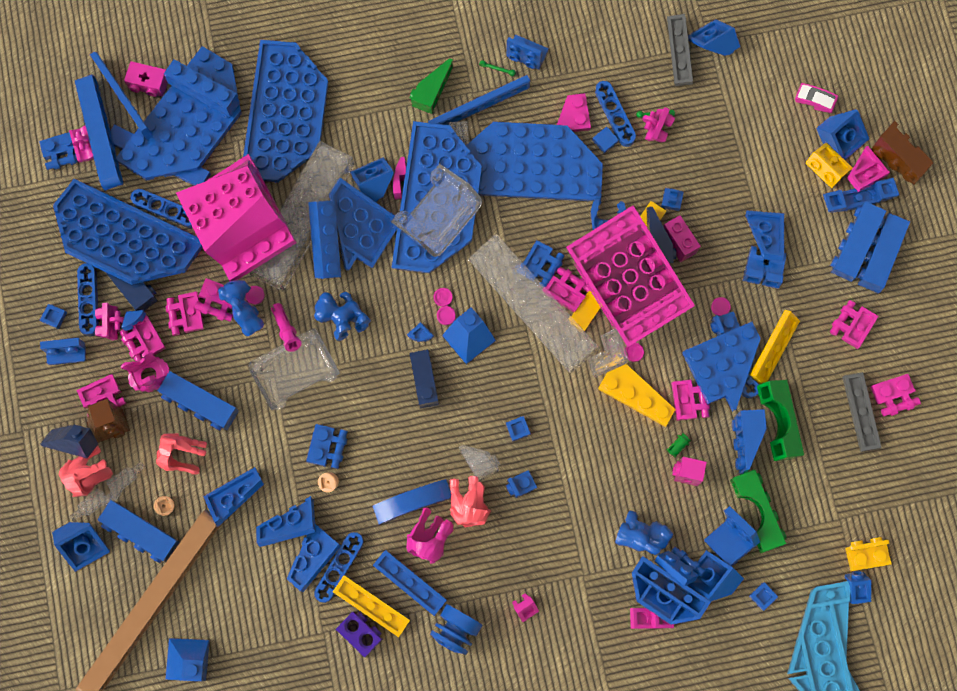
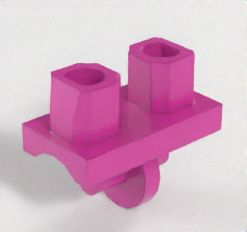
[642,107,675,142]
[69,125,94,163]
[95,303,124,341]

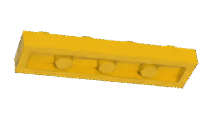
[750,310,800,384]
[333,575,410,637]

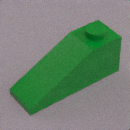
[410,58,453,114]

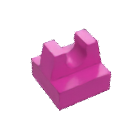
[512,594,539,622]

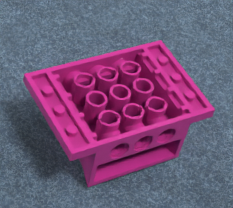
[176,154,297,281]
[566,205,695,347]

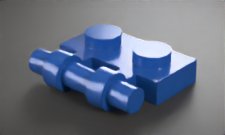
[39,132,78,170]
[518,240,565,288]
[306,424,348,469]
[655,547,706,586]

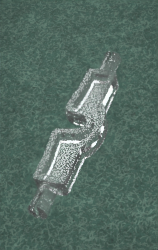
[69,461,146,522]

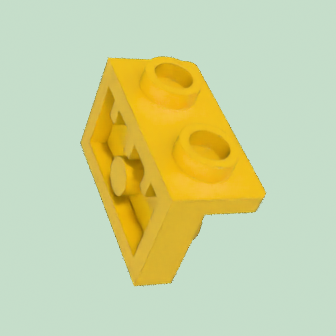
[806,143,853,188]
[845,537,891,571]

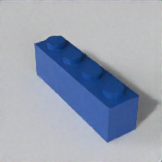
[164,59,240,117]
[308,200,341,279]
[830,201,886,282]
[857,213,910,293]
[157,371,239,431]
[98,500,180,563]

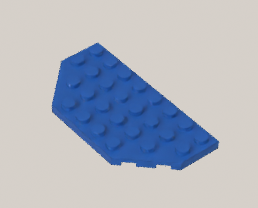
[243,40,329,183]
[115,46,242,181]
[392,121,482,274]
[466,122,603,202]
[53,179,203,285]

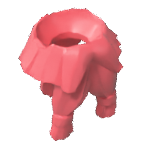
[156,433,207,474]
[58,446,113,497]
[450,476,491,528]

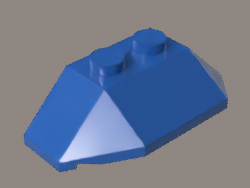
[631,556,711,625]

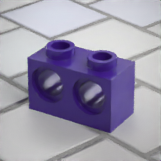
[336,611,383,658]

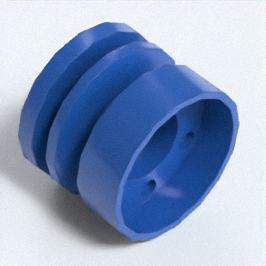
[430,604,483,655]

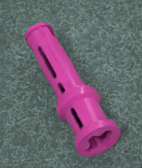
[271,303,302,352]

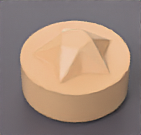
[318,472,339,492]
[153,496,175,516]

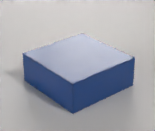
[592,127,619,154]
[39,304,67,329]
[505,416,531,442]
[749,582,778,611]

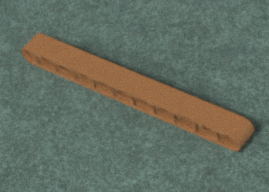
[75,509,221,691]

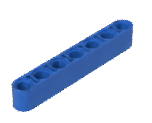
[75,74,123,191]

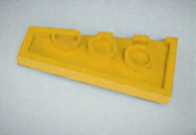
[598,356,675,427]

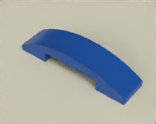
[823,178,899,212]
[373,479,451,525]

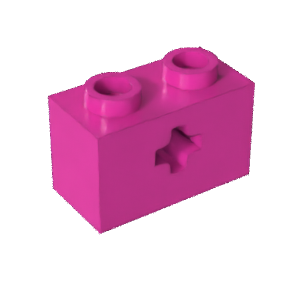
[124,61,168,97]
[663,215,701,262]
[672,457,707,486]

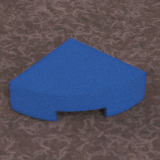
[122,310,146,331]
[407,322,434,342]

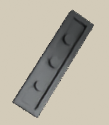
[667,14,693,87]
[842,372,882,452]

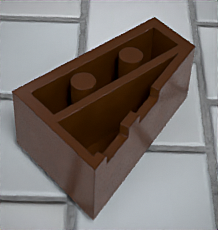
[871,120,934,185]
[86,399,130,443]

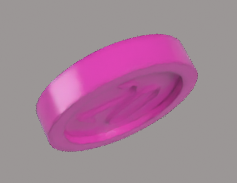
[245,286,265,305]
[434,288,453,307]
[711,297,731,316]
[437,306,456,325]
[624,343,644,362]

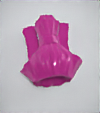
[121,350,169,393]
[406,508,454,564]

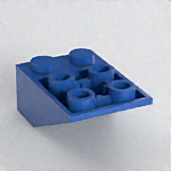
[732,409,767,475]

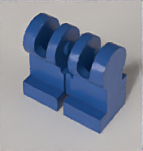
[742,246,786,289]

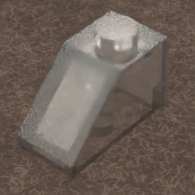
[459,445,500,482]

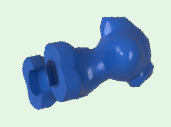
[218,280,264,336]
[314,292,371,341]
[615,510,673,555]

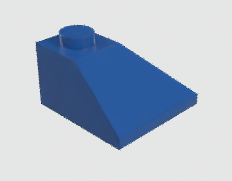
[688,19,740,56]
[816,109,869,160]
[350,157,394,202]
[442,307,496,365]
[52,522,110,572]
[687,550,744,601]
[165,638,210,681]

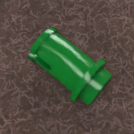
[666,433,691,458]

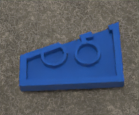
[745,210,784,261]
[203,467,264,527]
[256,496,316,547]
[287,524,341,592]

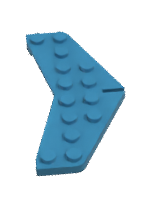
[787,581,860,691]

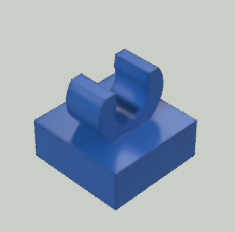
[661,188,684,211]

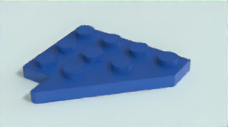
[329,178,399,271]
[682,322,761,412]

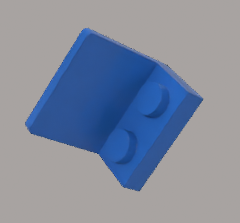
[506,35,549,70]
[704,506,760,567]

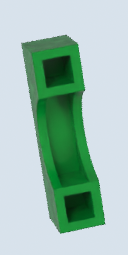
[757,380,804,461]
[730,469,787,554]

